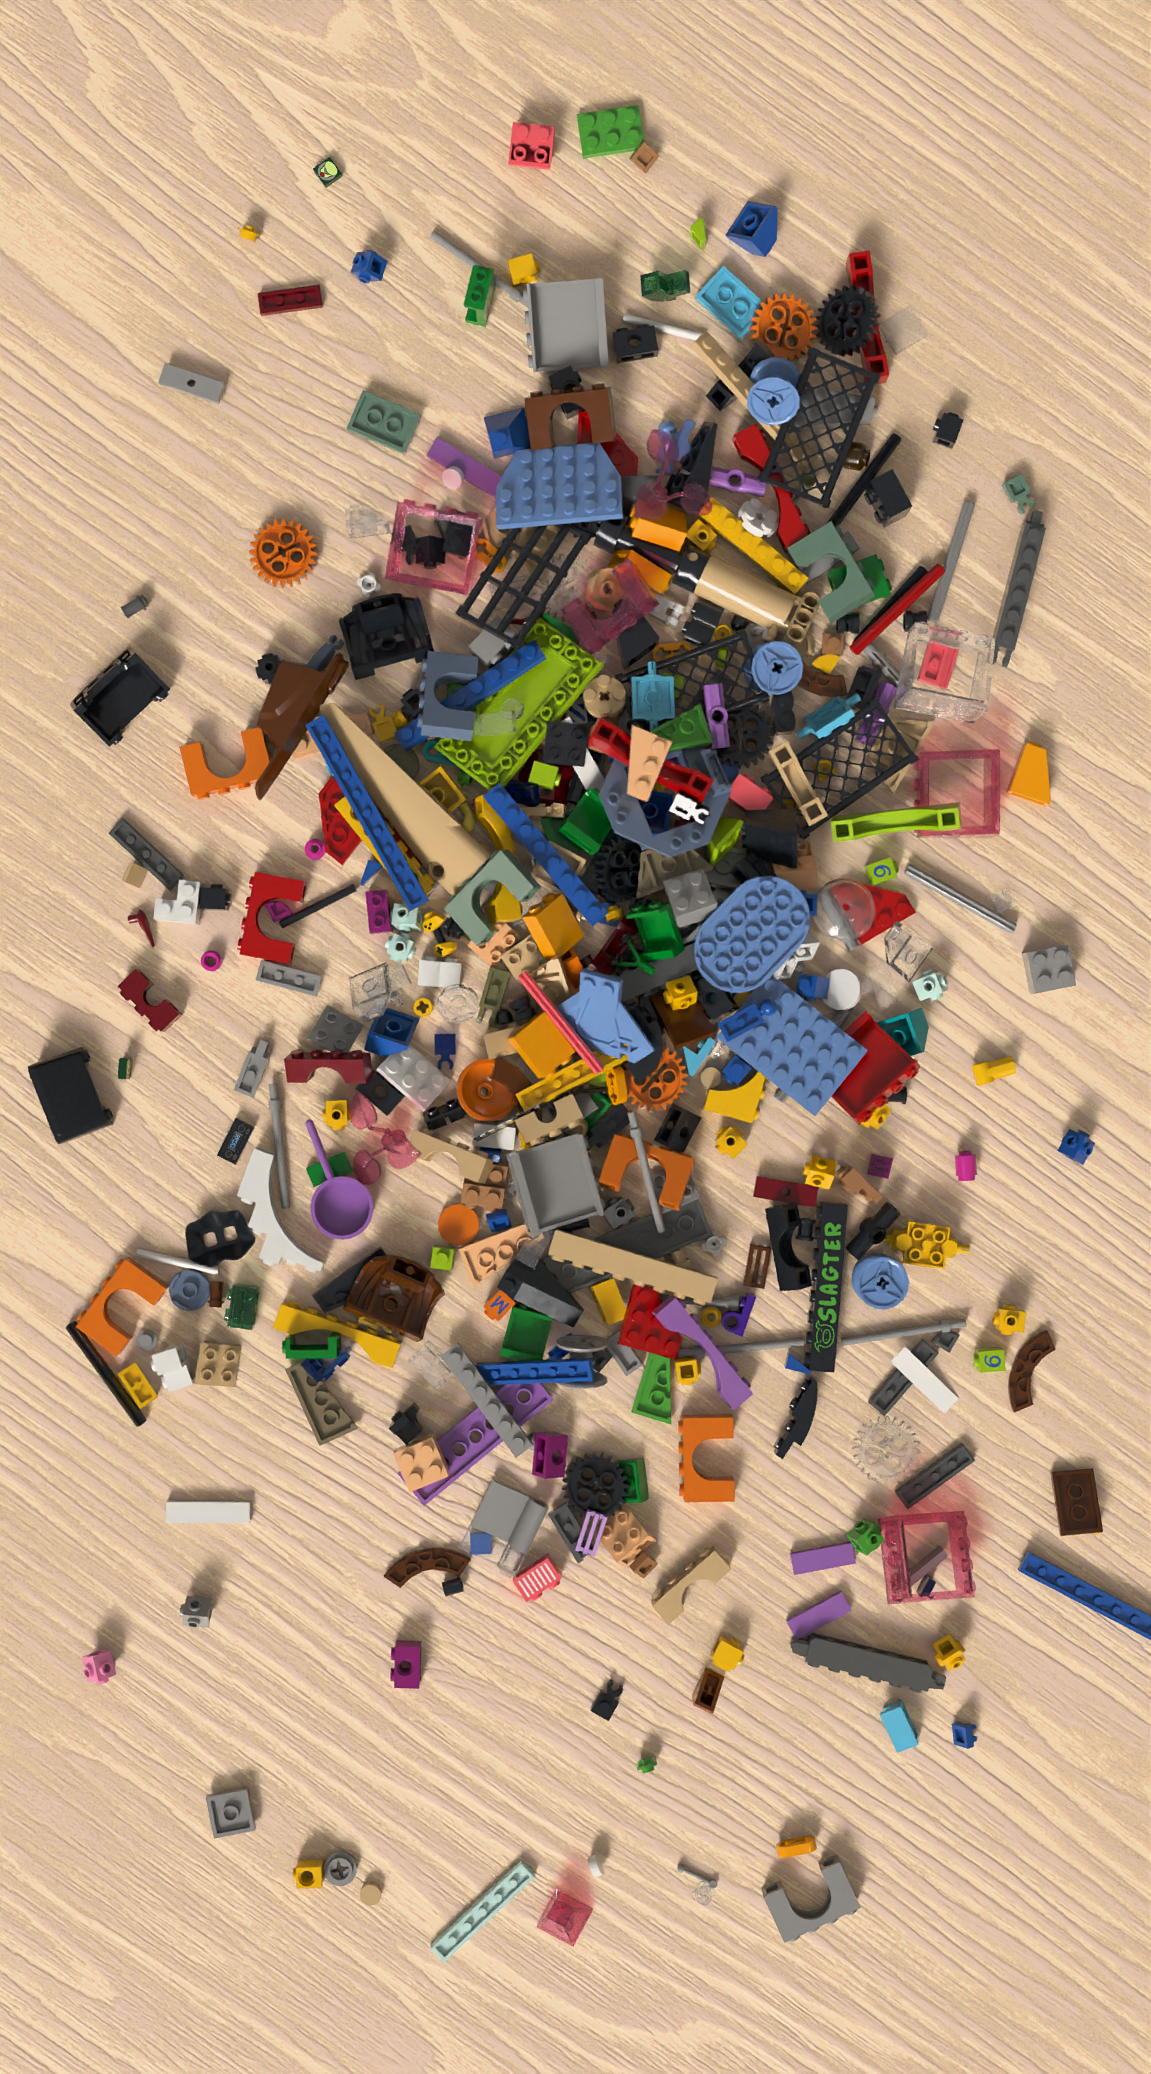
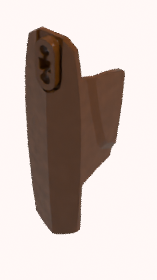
[255,653,349,801]

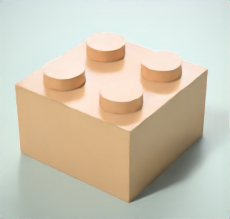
[393,1433,450,1493]

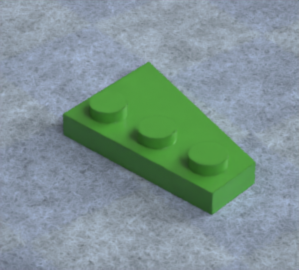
[650,704,713,752]
[631,1352,671,1424]

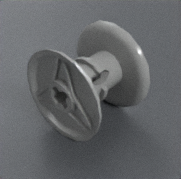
[556,1335,608,1389]

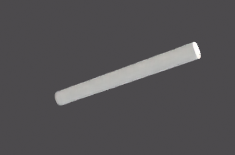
[623,313,703,340]
[136,1249,220,1275]

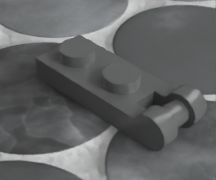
[548,1502,593,1563]

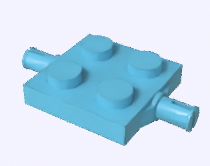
[631,662,675,731]
[796,693,861,740]

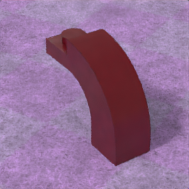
[587,913,639,975]

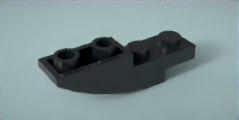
[773,1376,817,1459]

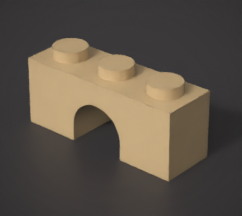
[515,1094,583,1147]

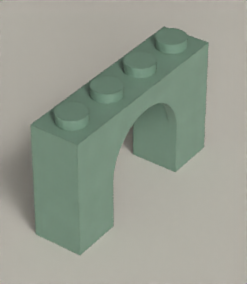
[787,521,875,623]
[444,850,541,946]

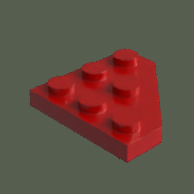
[576,411,638,477]
[318,777,362,865]
[831,880,916,945]
[617,1284,682,1359]

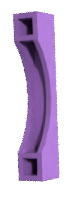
[652,1295,753,1410]

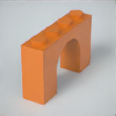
[179,727,271,800]
[599,1134,695,1211]
[76,1257,169,1357]
[678,1414,735,1502]

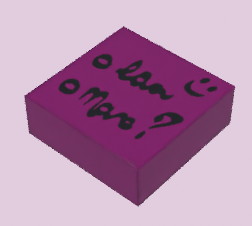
[867,1154,893,1179]

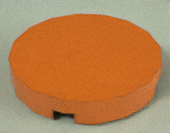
[438,1204,480,1246]

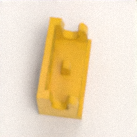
[589,1278,626,1326]
[118,1362,158,1409]

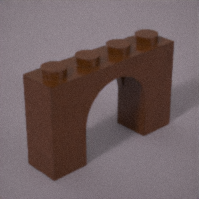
[524,383,617,450]

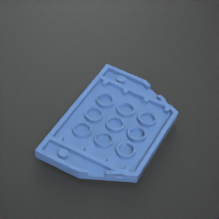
[496,443,623,530]

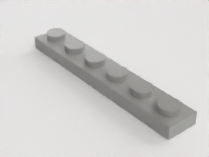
[441,1343,533,1458]

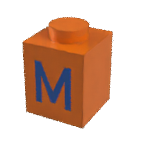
[483,1289,516,1321]

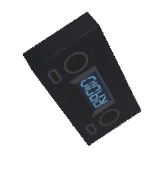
[217,1118,255,1165]

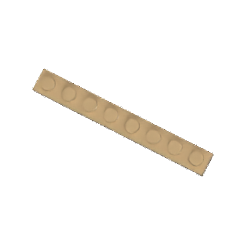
[691,330,819,472]

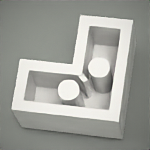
[153,880,204,925]
[773,932,820,980]
[150,1342,195,1392]

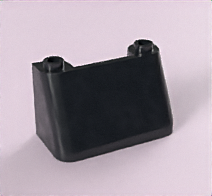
[70,647,170,747]
[28,1047,114,1144]

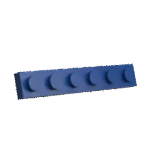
[475,1358,596,1385]

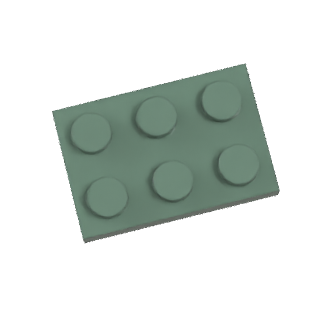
[346,390,421,455]

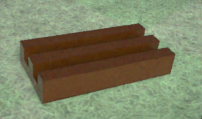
[743,1244,771,1289]

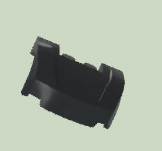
[339,593,434,680]

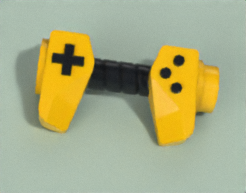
[422,911,457,958]

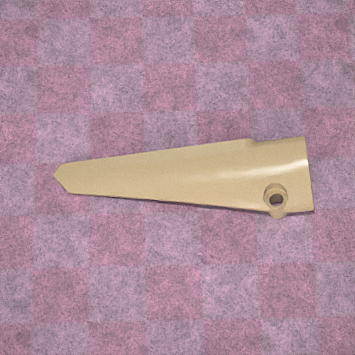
[319,703,494,896]

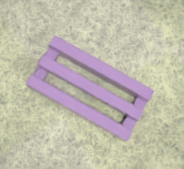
[575,1509,608,1557]

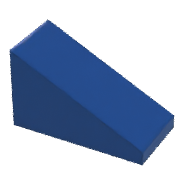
[360,860,383,886]
[784,1352,811,1375]

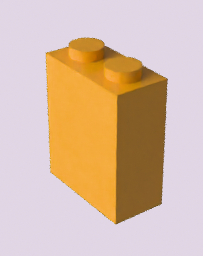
[629,498,687,551]
[523,892,584,959]
[508,1012,576,1079]

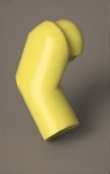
[459,802,477,833]

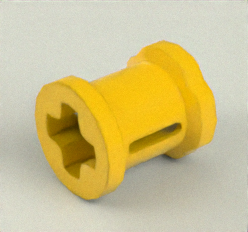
[413,998,433,1017]

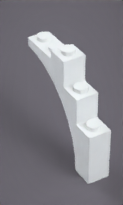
[237,1148,326,1273]

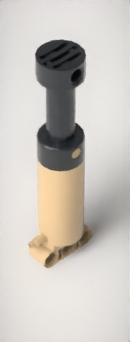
[593,513,820,650]

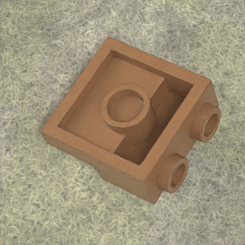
[461,1162,509,1212]
[835,1165,883,1203]

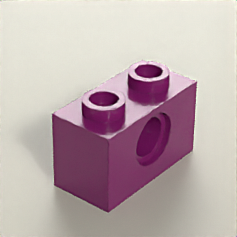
[365,889,393,935]
[532,1431,568,1479]
[390,1640,422,1689]

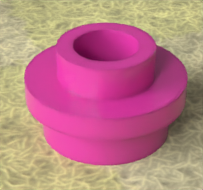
[305,839,325,860]
[201,950,222,971]

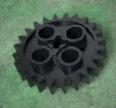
[815,285,881,357]
[710,702,775,769]
[594,835,646,903]
[562,1452,630,1521]

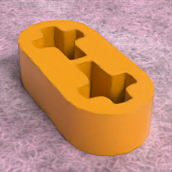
[472,538,507,573]
[652,642,692,663]
[605,1065,628,1105]
[776,1836,817,1858]

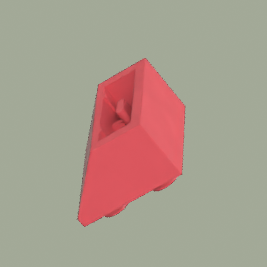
[508,122,555,170]

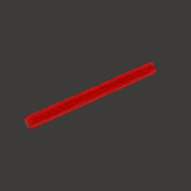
[849,564,945,655]

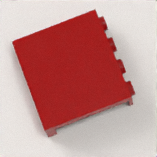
[831,1011,920,1125]

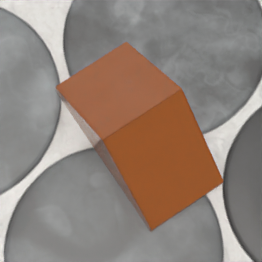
[692,1668,724,1714]

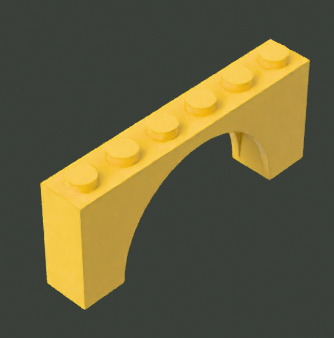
[703,991,768,1123]

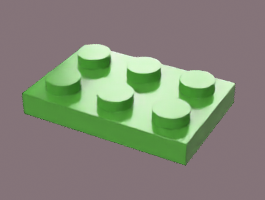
[577,105,644,159]

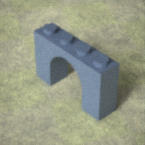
[417,651,478,741]

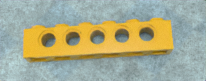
[334,797,435,896]

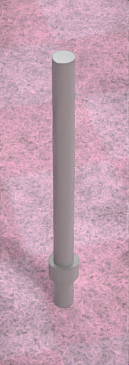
[430,230,528,308]
[268,1083,290,1209]
[627,1110,666,1233]
[841,1319,967,1346]
[678,1338,804,1359]

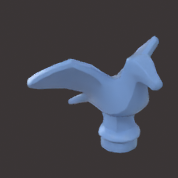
[656,419,696,475]

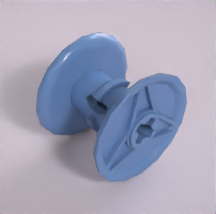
[747,357,801,425]
[744,641,803,695]
[851,1253,909,1310]

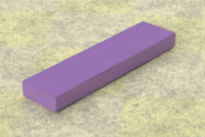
[426,437,502,499]

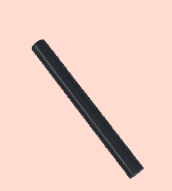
[279,884,357,929]

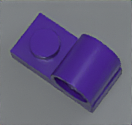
[721,1292,756,1337]

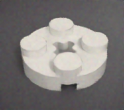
[737,498,779,538]

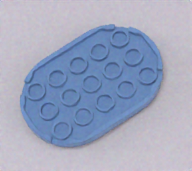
[694,876,810,993]

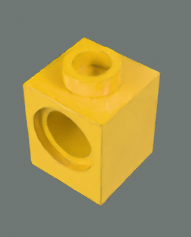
[507,253,540,287]
[293,1859,324,1889]

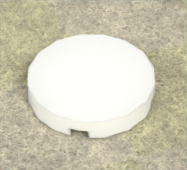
[823,969,862,1011]

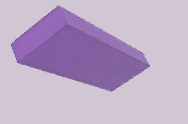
[790,1541,856,1575]
[786,1591,852,1640]

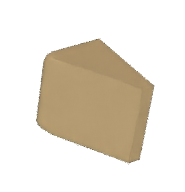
[122,862,148,888]

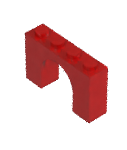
[237,872,307,964]

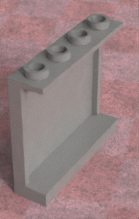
[523,278,609,372]
[506,1133,605,1237]

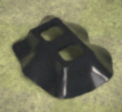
[185,1210,255,1267]

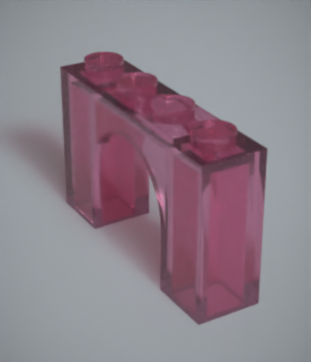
[561,559,659,655]

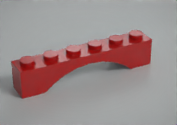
[846,250,889,384]
[732,424,811,553]
[587,718,714,805]

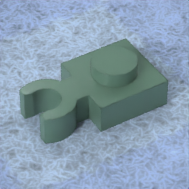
[1002,474,1035,515]

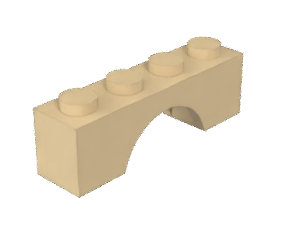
[768,741,828,826]
[405,1128,494,1184]
[651,1546,731,1625]

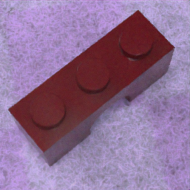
[118,969,183,1032]

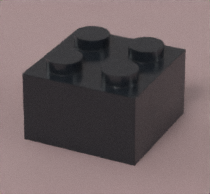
[864,469,912,528]

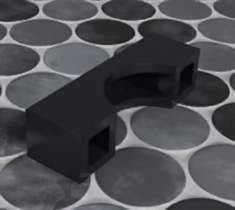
[765,1203,812,1291]

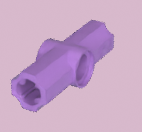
[709,466,766,497]
[855,681,897,747]
[703,683,730,749]

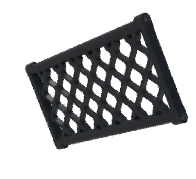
[757,347,881,508]
[614,628,770,732]
[760,697,918,840]

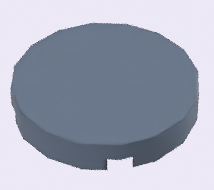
[169,1269,211,1311]

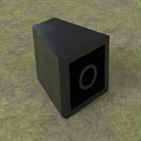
[612,597,660,670]
[741,809,797,869]

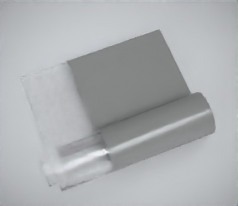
[459,1480,549,1578]

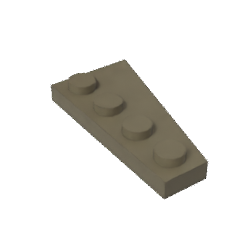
[285,1360,358,1446]

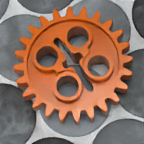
[749,292,818,362]
[249,518,318,588]
[623,1047,688,1112]

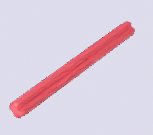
[518,971,604,1074]

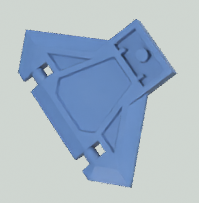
[549,969,655,1063]

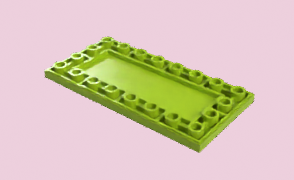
[434,618,604,791]

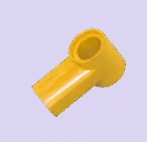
[971,1056,1016,1086]

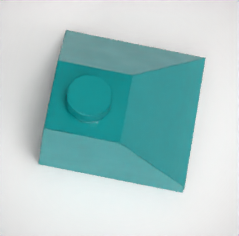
[877,1007,929,1056]

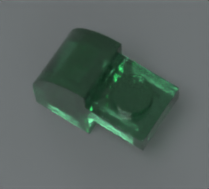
[640,270,690,302]

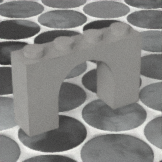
[762,1854,861,1943]

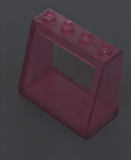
[384,499,483,595]
[913,749,1000,838]
[878,1511,976,1605]

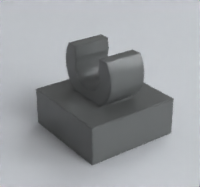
[592,1349,612,1373]

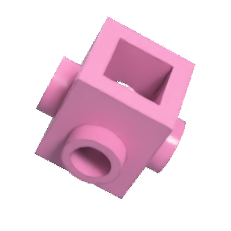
[82,1649,116,1684]

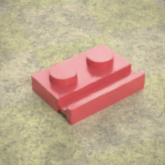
[917,639,959,690]

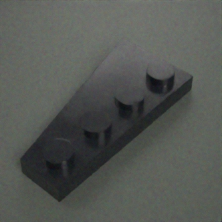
[312,1246,388,1313]

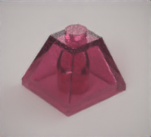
[536,1889,593,1947]

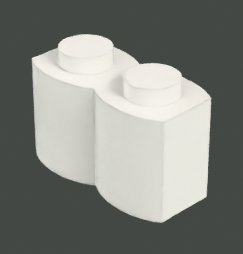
[418,956,462,989]

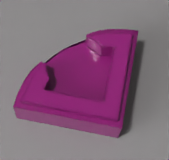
[265,901,293,923]

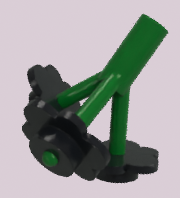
[611,933,656,976]

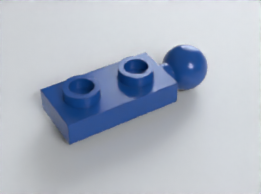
[717,999,777,1042]

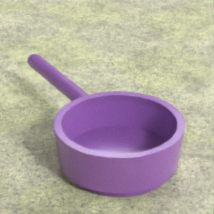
[305,1119,373,1240]

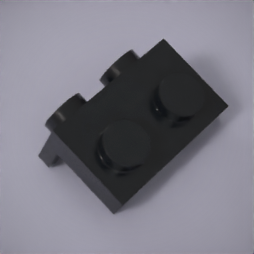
[441,509,478,560]

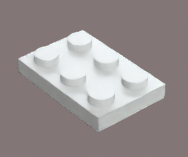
[377,1044,451,1112]

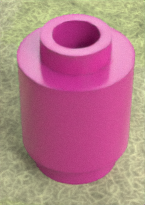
[955,1151,977,1181]

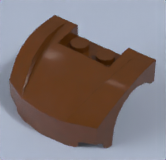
[342,1255,445,1342]

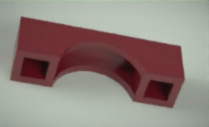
[284,1049,373,1084]

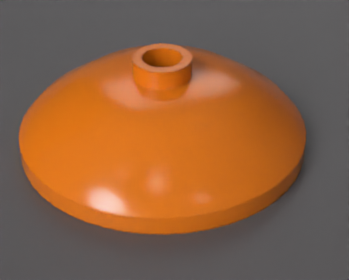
[457,1059,517,1122]

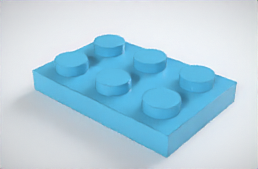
[695,265,763,341]

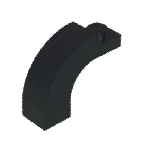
[706,340,775,411]
[626,1005,666,1083]

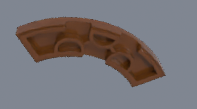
[797,658,848,697]
[490,1058,542,1122]
[1008,1330,1056,1413]
[383,1548,471,1588]

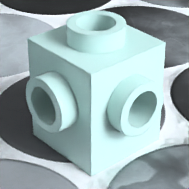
[390,901,424,933]
[385,932,417,964]
[912,969,948,1001]

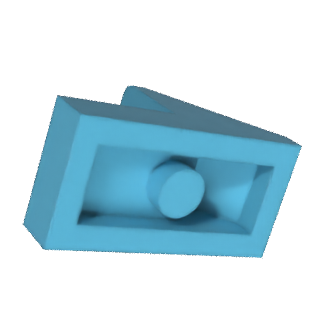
[682,1037,716,1077]

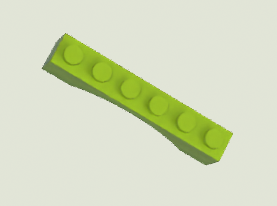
[831,802,962,842]

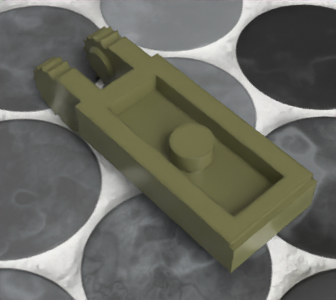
[476,966,511,1028]

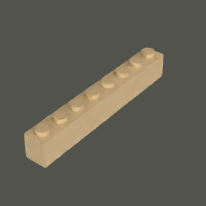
[548,1229,718,1305]

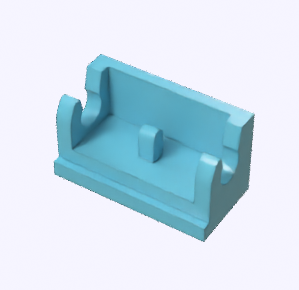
[880,1699,919,1753]

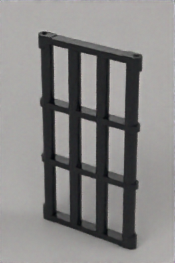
[455,523,592,650]

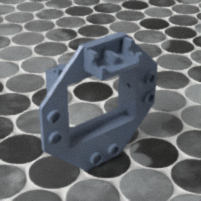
[598,747,732,858]

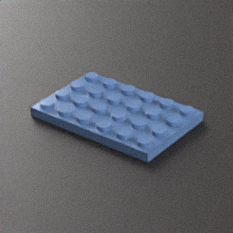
[716,975,868,1116]

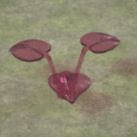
[635,429,712,519]
[349,1092,421,1185]

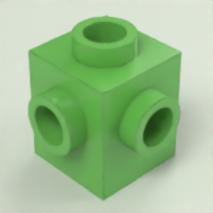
[846,1519,885,1556]

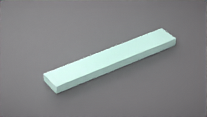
[430,1859,536,1963]

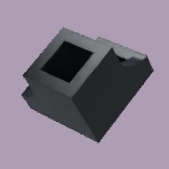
[389,1402,423,1445]

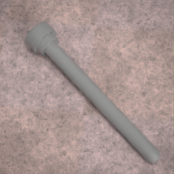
[659,1294,739,1312]

